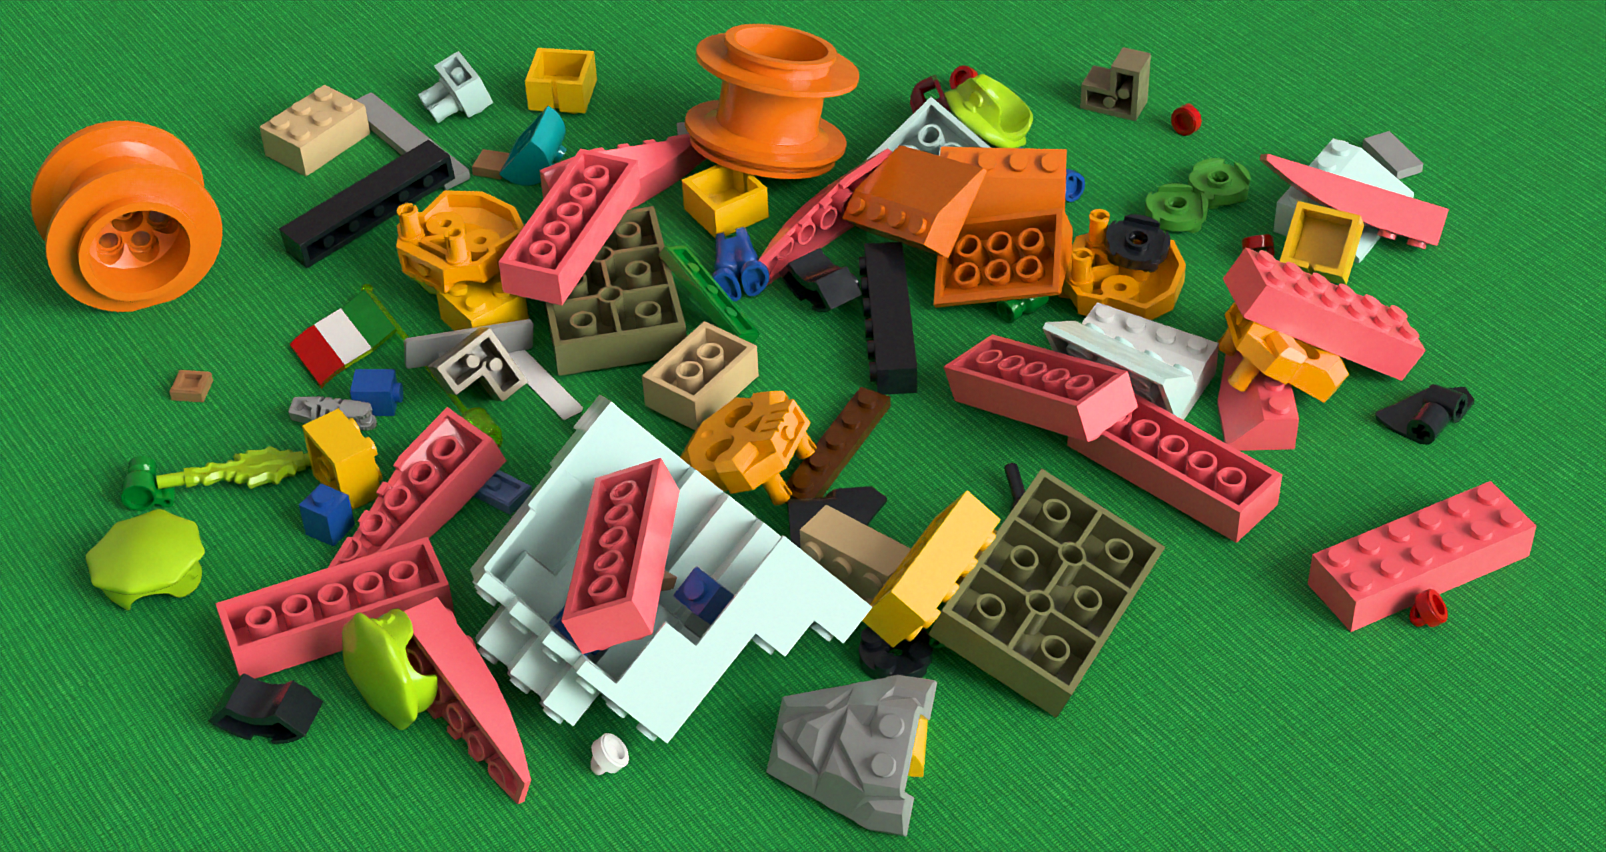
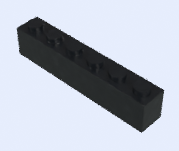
[279,140,455,268]
[859,242,917,395]

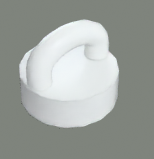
[591,733,629,775]

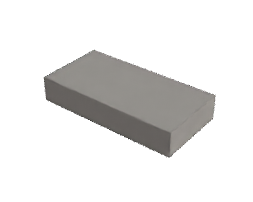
[1362,131,1423,180]

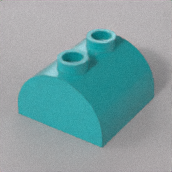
[499,106,567,186]

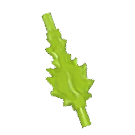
[156,446,311,489]

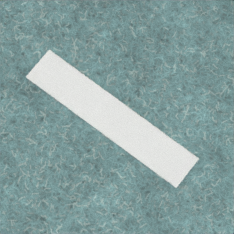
[508,350,583,420]

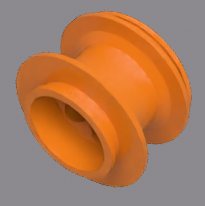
[685,24,859,179]
[30,121,222,312]

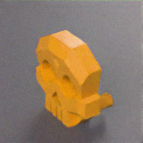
[396,190,524,294]
[1058,209,1186,320]
[1217,302,1349,403]
[680,391,817,505]

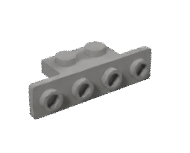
[404,319,533,369]

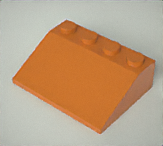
[842,145,987,258]
[940,147,1067,219]
[933,208,1073,308]

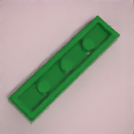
[659,245,760,343]

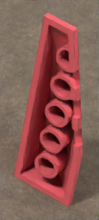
[540,134,706,210]
[758,148,892,285]
[1259,154,1449,250]
[1217,351,1299,451]
[328,407,507,568]
[404,597,531,804]

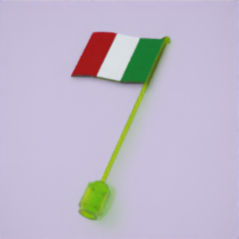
[290,284,503,448]

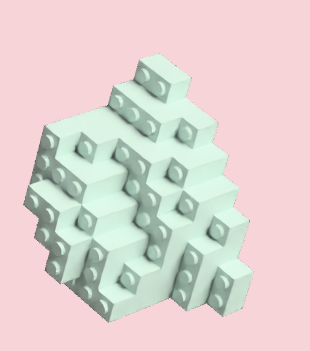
[470,394,872,744]

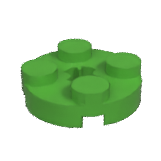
[1188,158,1251,209]
[1145,183,1208,233]

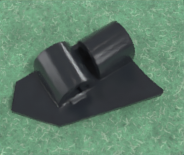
[1375,384,1474,445]
[788,486,887,548]

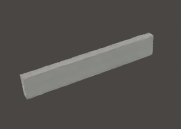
[356,92,470,190]

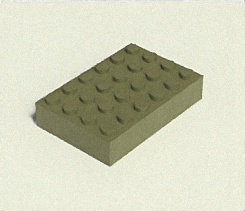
[543,206,687,376]
[928,469,1165,718]

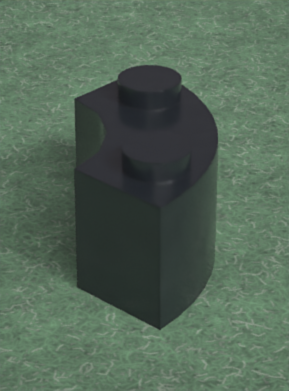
[779,248,862,312]
[208,673,323,744]

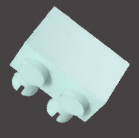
[418,51,493,123]

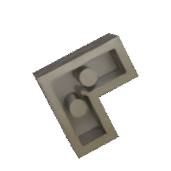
[1080,47,1151,121]
[427,327,529,402]

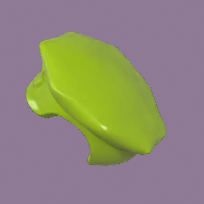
[944,74,1033,148]
[86,509,205,611]
[342,608,438,730]

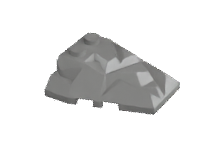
[766,675,937,837]

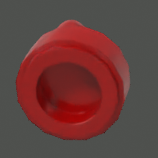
[949,65,978,89]
[1171,103,1202,136]
[1241,234,1275,257]
[1409,588,1448,627]

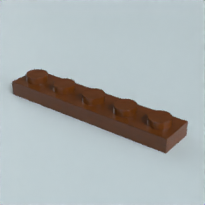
[785,387,891,504]

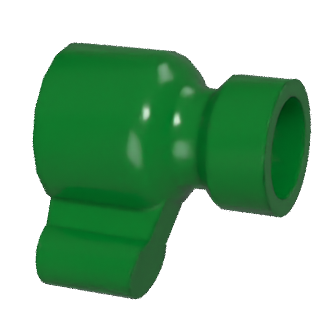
[996,296,1049,323]
[121,456,175,511]

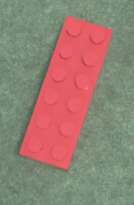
[499,149,641,305]
[1223,247,1426,381]
[944,334,1138,442]
[1067,393,1282,543]
[562,458,680,654]
[1308,481,1536,632]
[215,537,455,679]

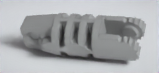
[288,396,377,431]

